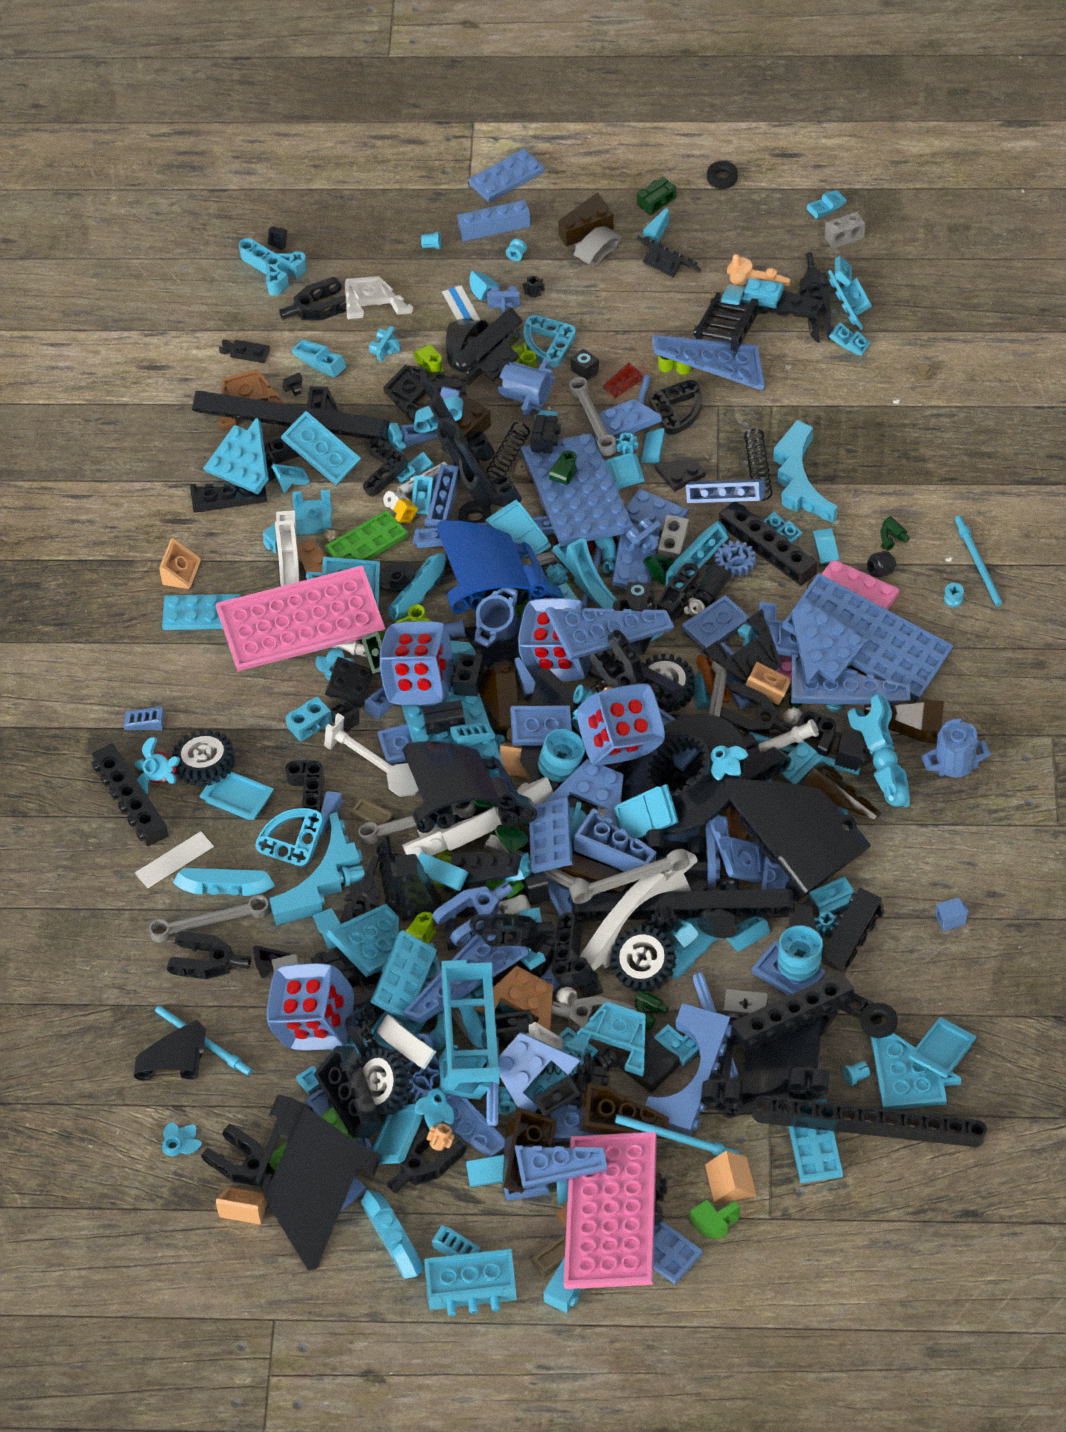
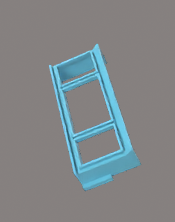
[441,960,500,1085]

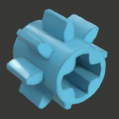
[615,433,638,455]
[545,563,569,586]
[814,911,839,937]

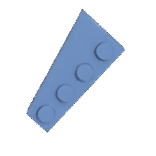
[574,808,656,872]

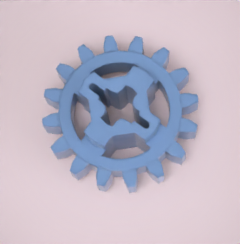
[715,540,756,578]

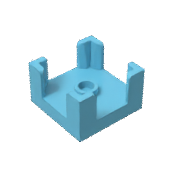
[293,490,332,535]
[439,1045,490,1100]

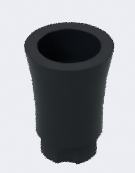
[694,564,731,608]

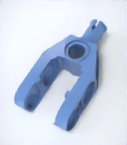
[432,881,513,947]

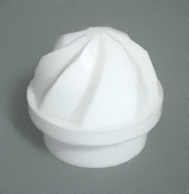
[783,707,802,725]
[556,987,577,1006]

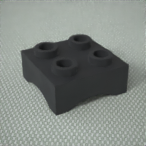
[325,657,373,708]
[620,1033,680,1093]

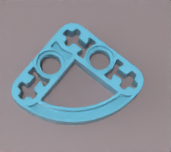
[524,315,576,367]
[255,808,325,867]

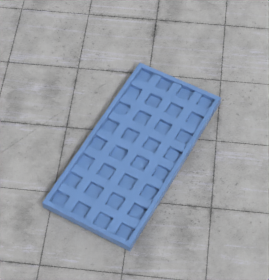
[520,433,634,547]
[782,573,954,701]

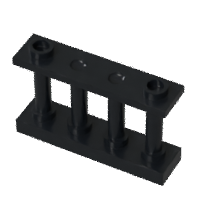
[694,292,759,352]

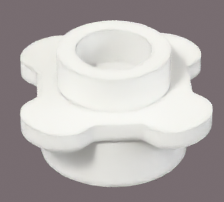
[684,598,705,617]

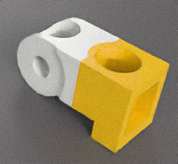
[383,491,419,524]

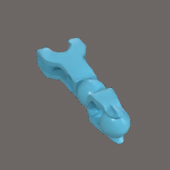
[847,693,910,807]

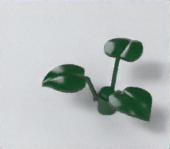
[471,800,530,853]

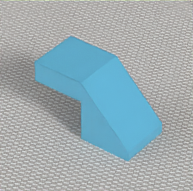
[312,908,340,951]

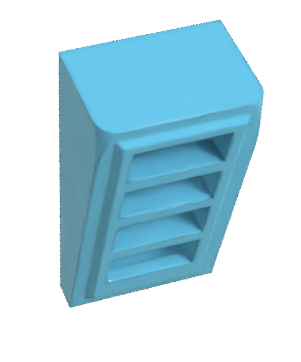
[643,208,669,244]
[450,722,495,747]
[665,919,698,947]
[432,1225,481,1256]

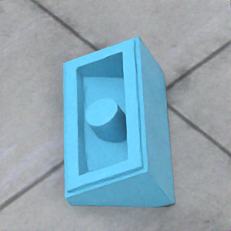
[641,428,665,464]
[694,671,711,710]
[726,917,770,952]
[466,1155,504,1187]

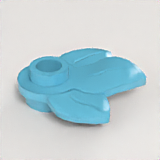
[315,648,354,680]
[711,746,748,781]
[414,1089,454,1129]
[162,1122,202,1156]

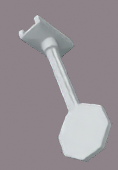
[324,713,419,797]

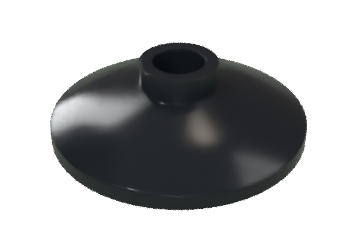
[379,562,415,591]

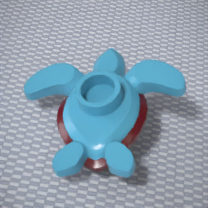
[134,737,180,795]

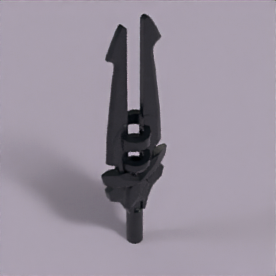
[799,252,834,343]
[340,856,380,924]

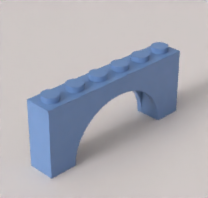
[645,1003,732,1137]

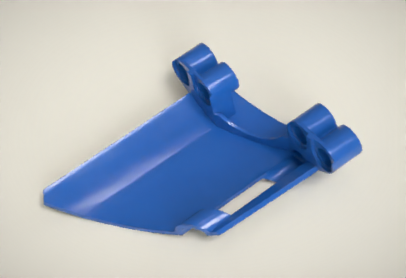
[436,520,564,614]

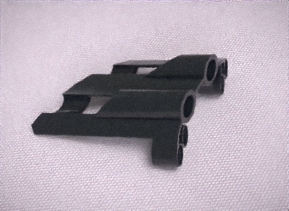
[420,370,522,508]

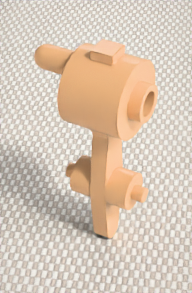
[727,254,790,286]

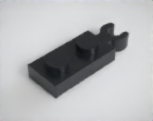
[219,340,270,364]

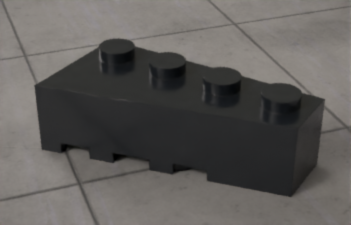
[395,854,442,921]
[821,888,884,974]
[313,1046,382,1138]

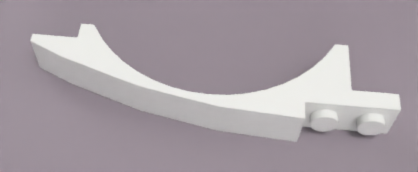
[275,510,300,586]
[402,777,553,857]
[580,850,698,971]

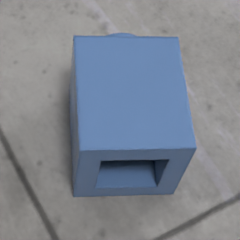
[935,897,969,931]

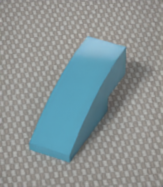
[291,339,347,378]

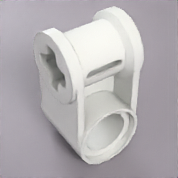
[495,895,531,926]

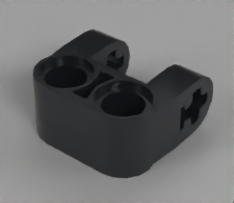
[790,711,836,757]

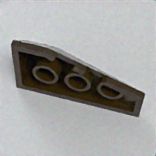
[479,661,518,729]
[864,699,944,743]
[801,762,881,819]
[556,852,630,893]
[578,1083,669,1139]
[502,1107,557,1194]

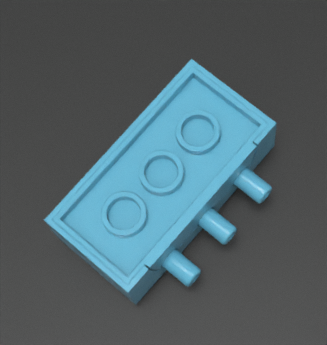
[424,1249,517,1316]

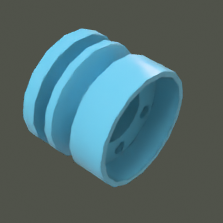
[538,729,585,782]
[777,925,823,981]

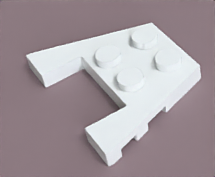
[345,276,413,319]

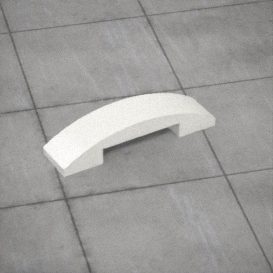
[377,1014,436,1069]

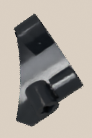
[446,318,489,369]
[646,829,708,891]
[134,1020,206,1081]

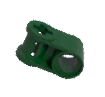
[549,450,577,485]

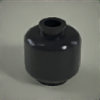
[867,551,896,578]

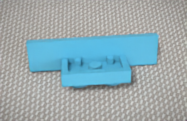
[828,270,872,330]

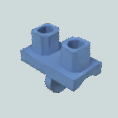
[487,286,520,313]
[626,517,661,551]

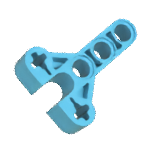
[239,238,307,295]

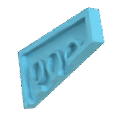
[670,918,719,980]

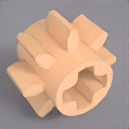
[426,1124,455,1151]

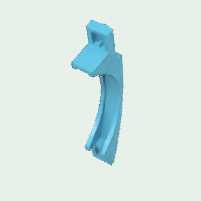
[552,538,663,641]

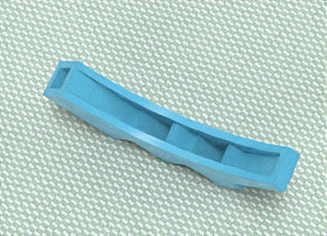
[773,420,838,523]
[269,812,363,925]

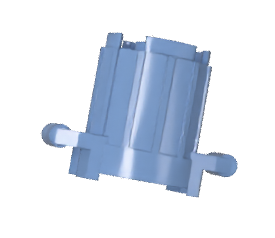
[498,359,555,417]
[474,588,520,648]
[921,719,991,778]

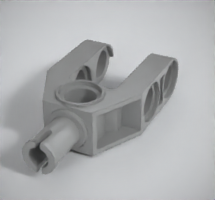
[551,996,637,1049]

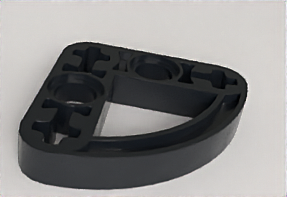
[649,380,702,435]

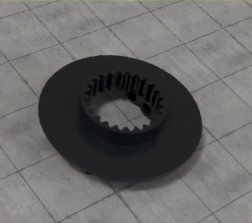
[622,714,747,835]

